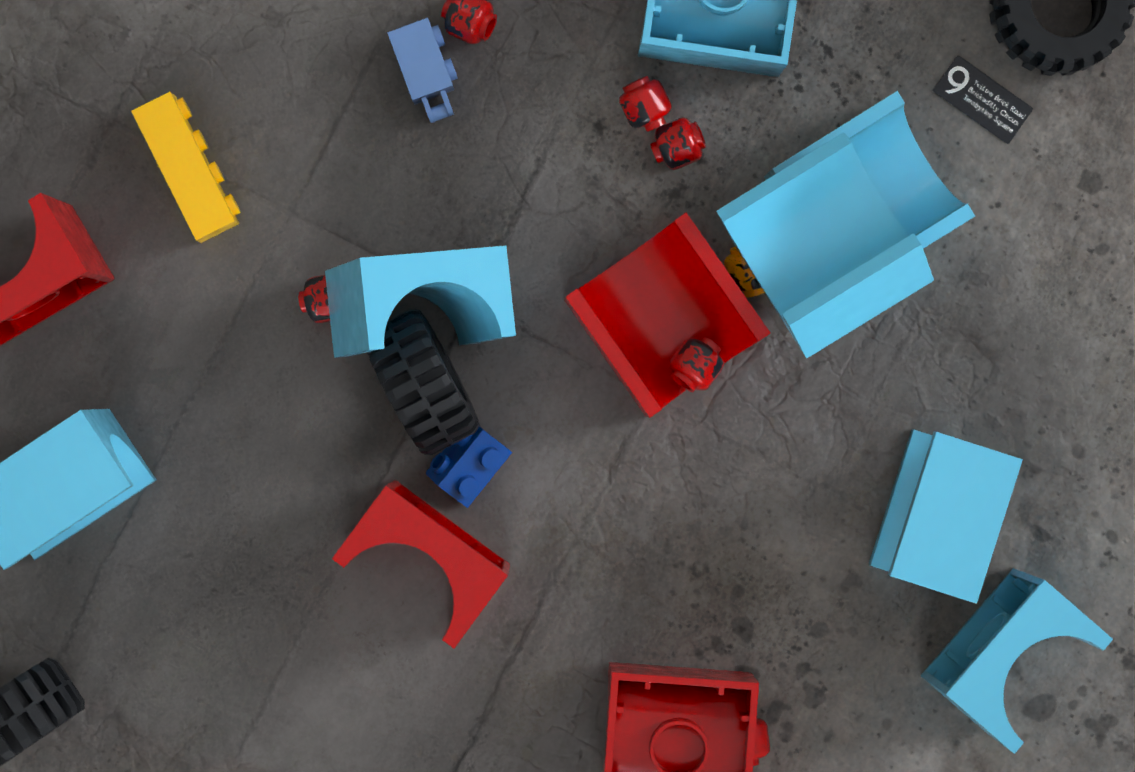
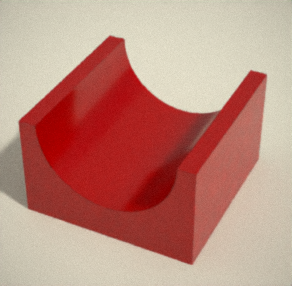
[0,193,115,346]
[564,212,771,418]
[332,480,510,649]
[603,662,759,772]

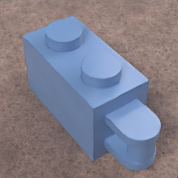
[387,18,458,123]

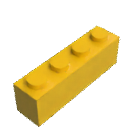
[131,92,241,243]

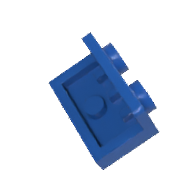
[426,426,512,508]

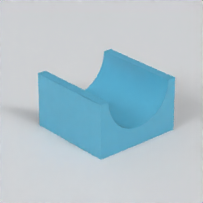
[638,0,797,77]
[764,91,975,248]
[716,132,934,358]
[325,246,516,358]
[0,409,156,570]
[868,429,1023,604]
[921,568,1113,754]

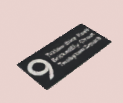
[933,55,1033,144]

